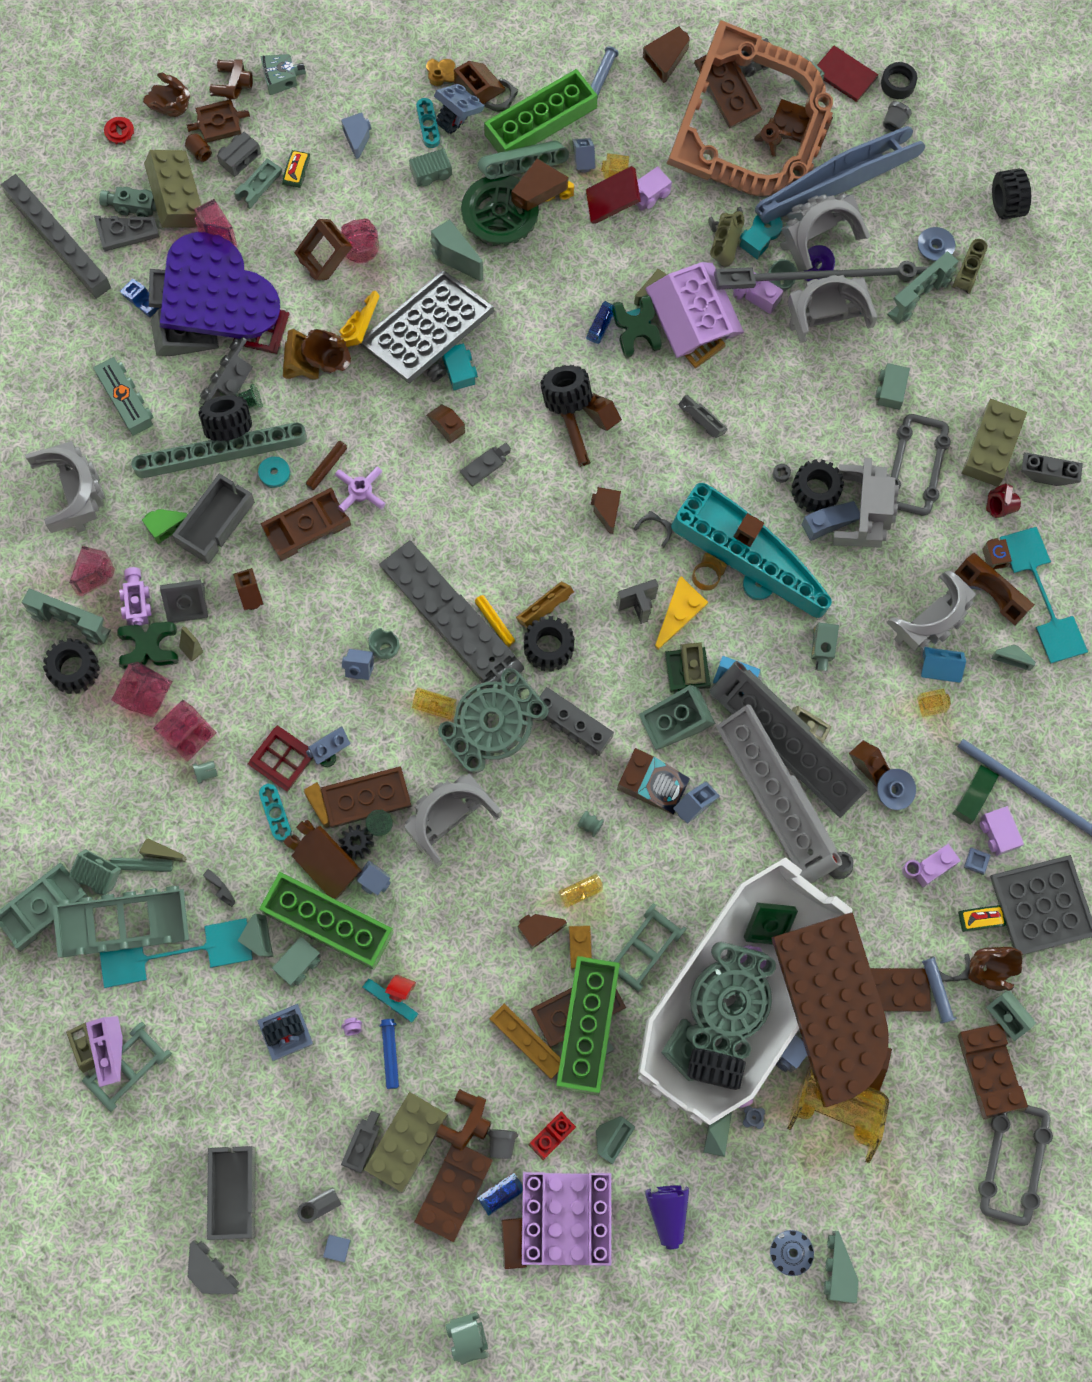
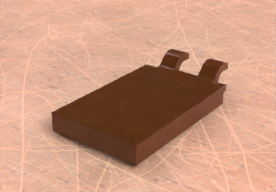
[283,820,362,900]

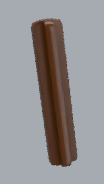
[306,441,347,490]

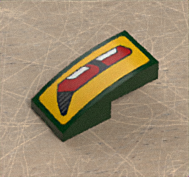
[282,150,310,188]
[958,905,1007,932]

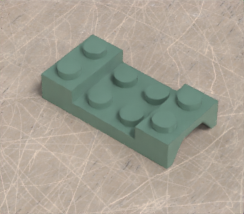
[887,251,959,324]
[22,588,111,645]
[0,862,89,952]

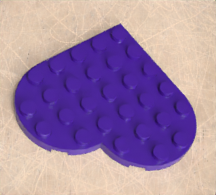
[159,232,280,339]

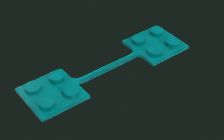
[1000,526,1088,664]
[100,918,253,988]

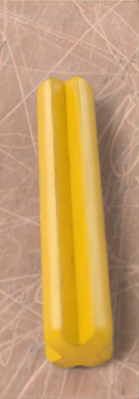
[475,595,515,647]

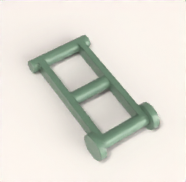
[609,903,687,992]
[82,1022,172,1112]

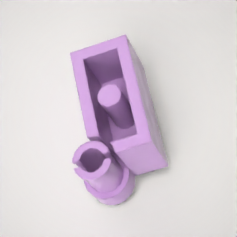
[733,272,784,314]

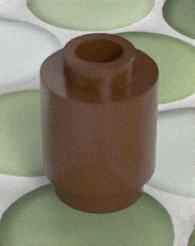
[185,134,212,162]

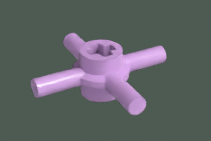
[335,466,386,513]

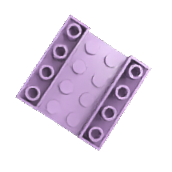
[645,262,744,358]
[522,1172,611,1266]

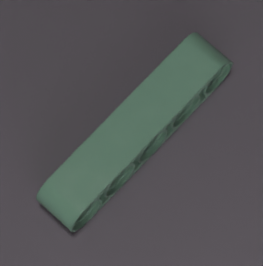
[477,141,569,179]

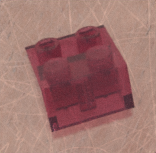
[111,662,173,717]
[153,699,217,762]

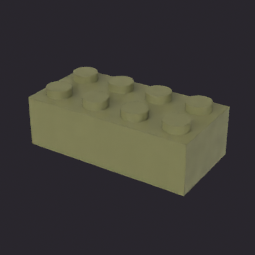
[144,150,204,228]
[961,398,1027,487]
[364,1092,448,1193]

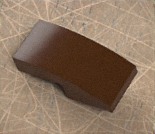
[501,1218,527,1269]

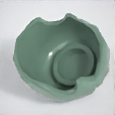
[768,259,798,291]
[368,628,400,660]

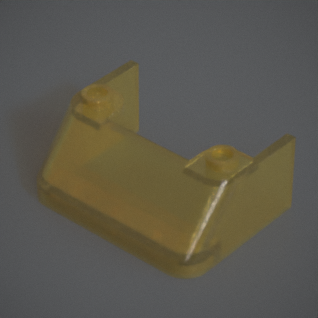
[787,1066,889,1163]

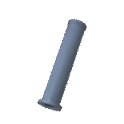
[591,46,619,95]
[922,957,957,1024]

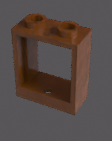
[294,219,353,280]

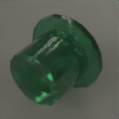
[239,384,263,408]
[366,810,393,836]

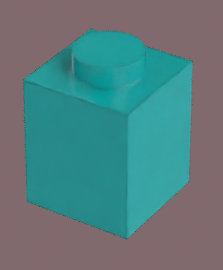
[739,225,771,259]

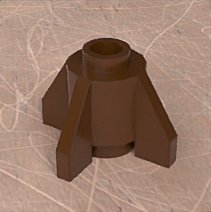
[754,118,793,157]

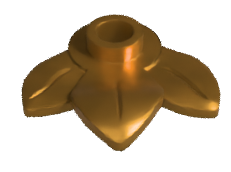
[426,59,455,86]

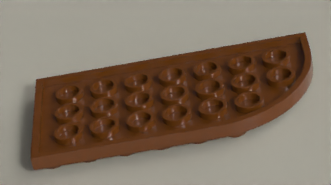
[771,912,889,1107]

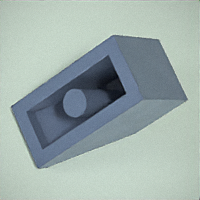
[341,112,372,159]
[572,138,595,172]
[673,781,720,823]

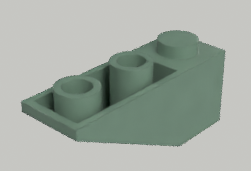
[824,1231,859,1303]

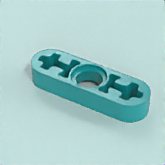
[416,98,440,148]
[259,784,292,842]
[362,978,418,1023]

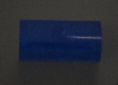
[586,301,613,344]
[478,1173,523,1216]

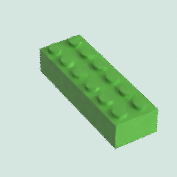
[484,69,598,153]
[259,872,394,970]
[556,956,620,1096]

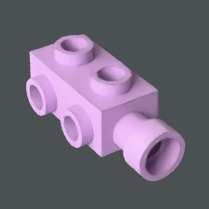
[119,567,152,626]

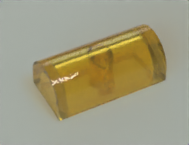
[412,687,457,720]
[558,873,603,908]

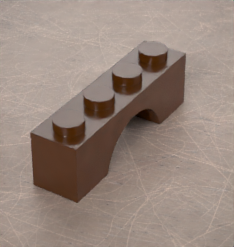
[954,552,1035,626]

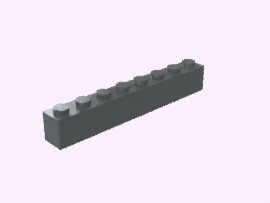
[0,174,111,299]

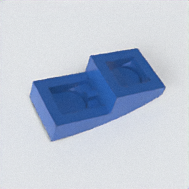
[120,278,160,318]

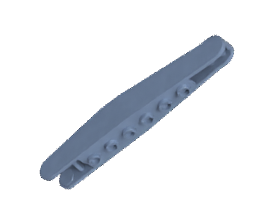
[755,126,925,223]

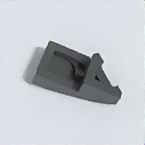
[203,869,235,907]

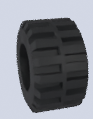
[992,168,1032,220]
[540,365,592,415]
[198,395,252,441]
[791,459,844,513]
[524,616,575,672]
[43,638,100,694]
[686,1048,746,1090]

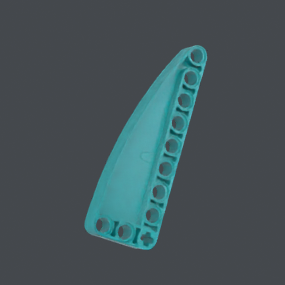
[671,483,832,618]

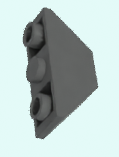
[1021,452,1083,486]
[187,1240,240,1294]

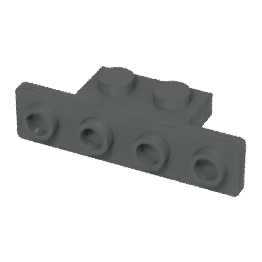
[199,337,253,405]

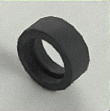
[881,62,918,99]

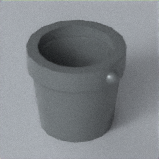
[883,101,912,132]
[829,852,854,880]
[487,1129,519,1159]

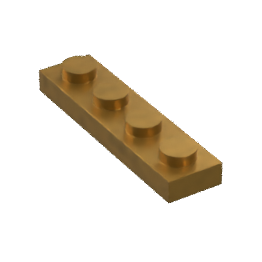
[489,1003,561,1079]

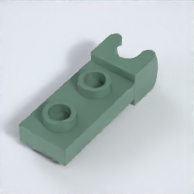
[234,158,282,209]

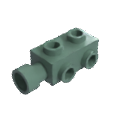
[99,187,157,217]

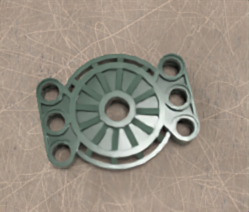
[438,668,549,773]
[686,942,776,1059]

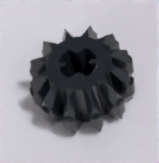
[338,825,374,861]

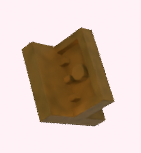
[283,329,319,380]

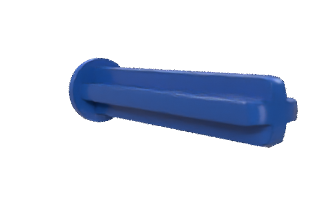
[379,1019,399,1089]

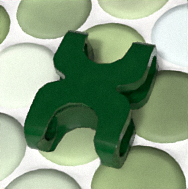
[612,295,662,358]
[117,622,179,669]

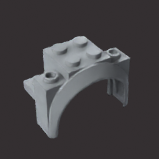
[780,193,871,271]
[787,275,878,343]
[25,441,105,533]
[833,457,899,548]
[404,774,502,869]

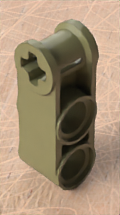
[710,211,745,267]
[952,239,988,294]

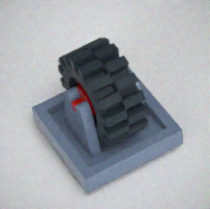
[434,84,485,134]
[257,1004,314,1061]

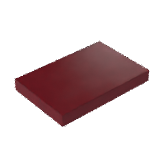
[817,45,879,102]
[586,166,641,224]

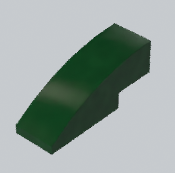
[952,765,999,824]

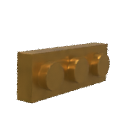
[516,581,574,628]

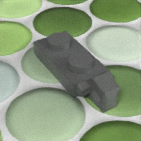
[678,395,728,438]
[460,443,511,487]
[341,1110,380,1174]

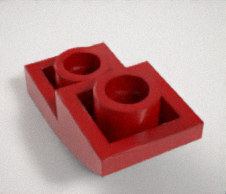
[385,975,416,1002]
[528,1111,576,1160]

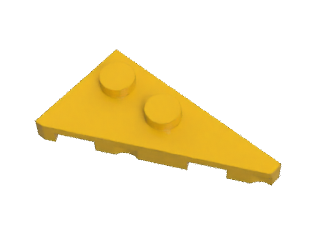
[339,290,380,347]
[655,576,708,650]

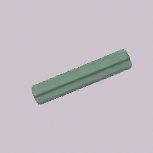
[110,858,173,872]

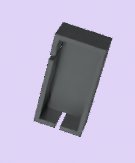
[172,473,255,564]
[207,1146,256,1240]

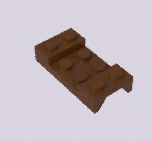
[260,487,351,561]
[958,1024,1028,1120]
[414,1144,493,1242]

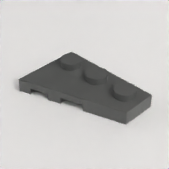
[94,216,160,252]

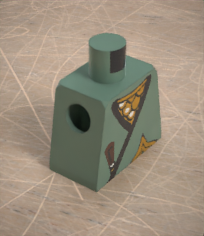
[811,622,839,672]

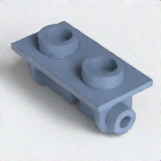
[306,726,350,765]

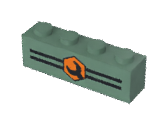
[93,357,154,436]

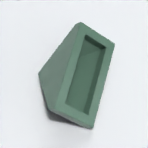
[991,645,1036,671]
[238,914,273,958]
[703,1113,732,1157]
[596,1116,635,1164]

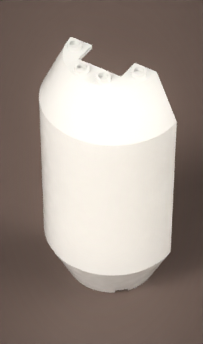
[638,857,852,1125]

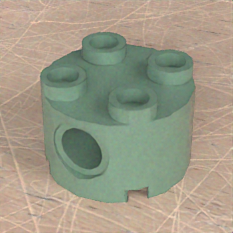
[446,1312,489,1365]

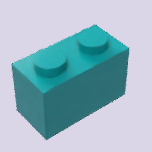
[442,343,478,391]

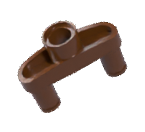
[209,59,253,100]
[436,1089,491,1150]

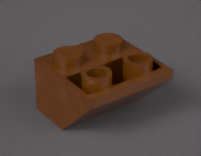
[454,61,506,104]

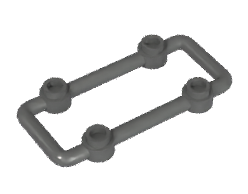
[891,414,951,516]
[978,1105,1053,1226]

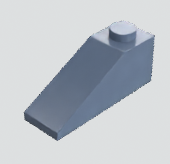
[801,501,860,541]

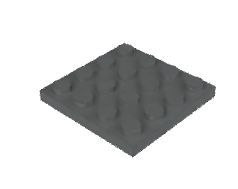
[990,855,1092,955]

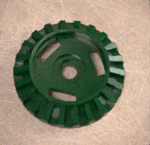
[461,175,539,246]

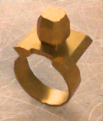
[692,553,727,591]

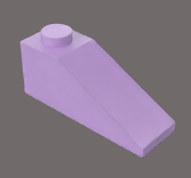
[86,1016,123,1087]

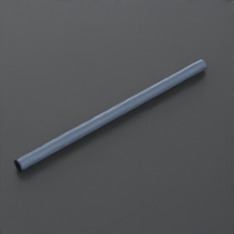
[957,739,1092,836]

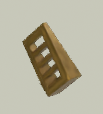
[684,338,726,369]
[304,782,330,828]

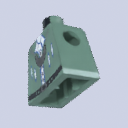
[260,54,306,95]

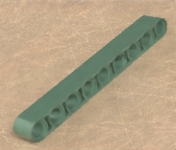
[131,422,307,478]

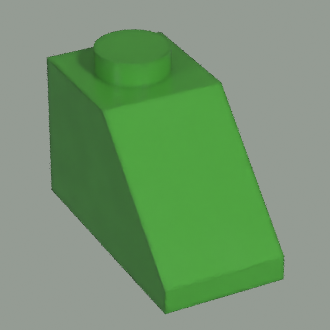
[142,509,188,544]

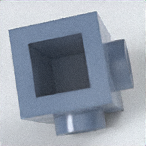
[342,649,374,680]
[357,861,391,895]

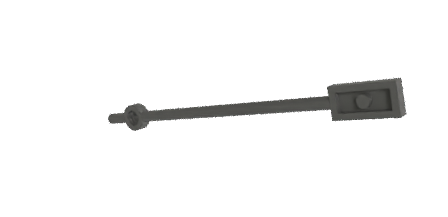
[714,261,930,290]

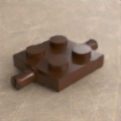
[186,99,250,143]

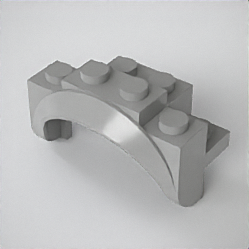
[887,571,977,651]

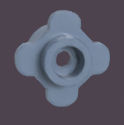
[743,1106,765,1129]

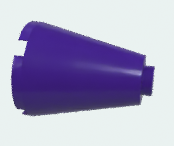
[645,1185,689,1250]

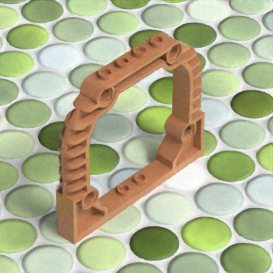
[666,20,833,197]

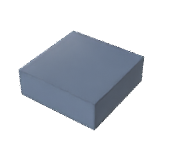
[964,848,991,875]
[323,1235,351,1262]

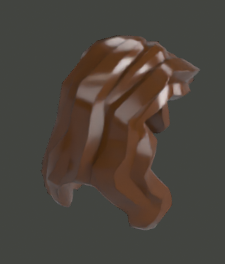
[143,72,190,117]
[301,329,351,373]
[968,947,1023,991]

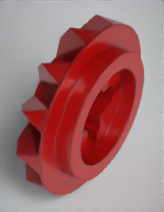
[104,117,134,145]

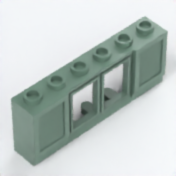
[52,886,189,958]

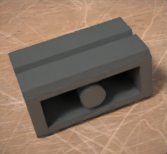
[217,131,261,177]

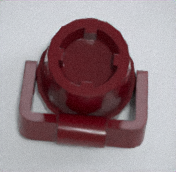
[986,483,1021,518]

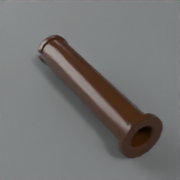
[560,413,591,467]

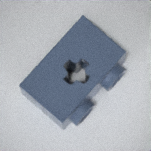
[776,1034,807,1072]

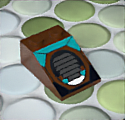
[617,748,690,815]

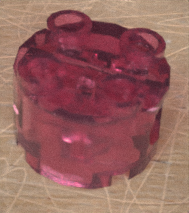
[341,218,379,264]

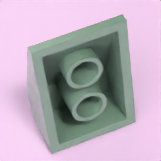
[430,219,483,281]
[639,685,716,750]

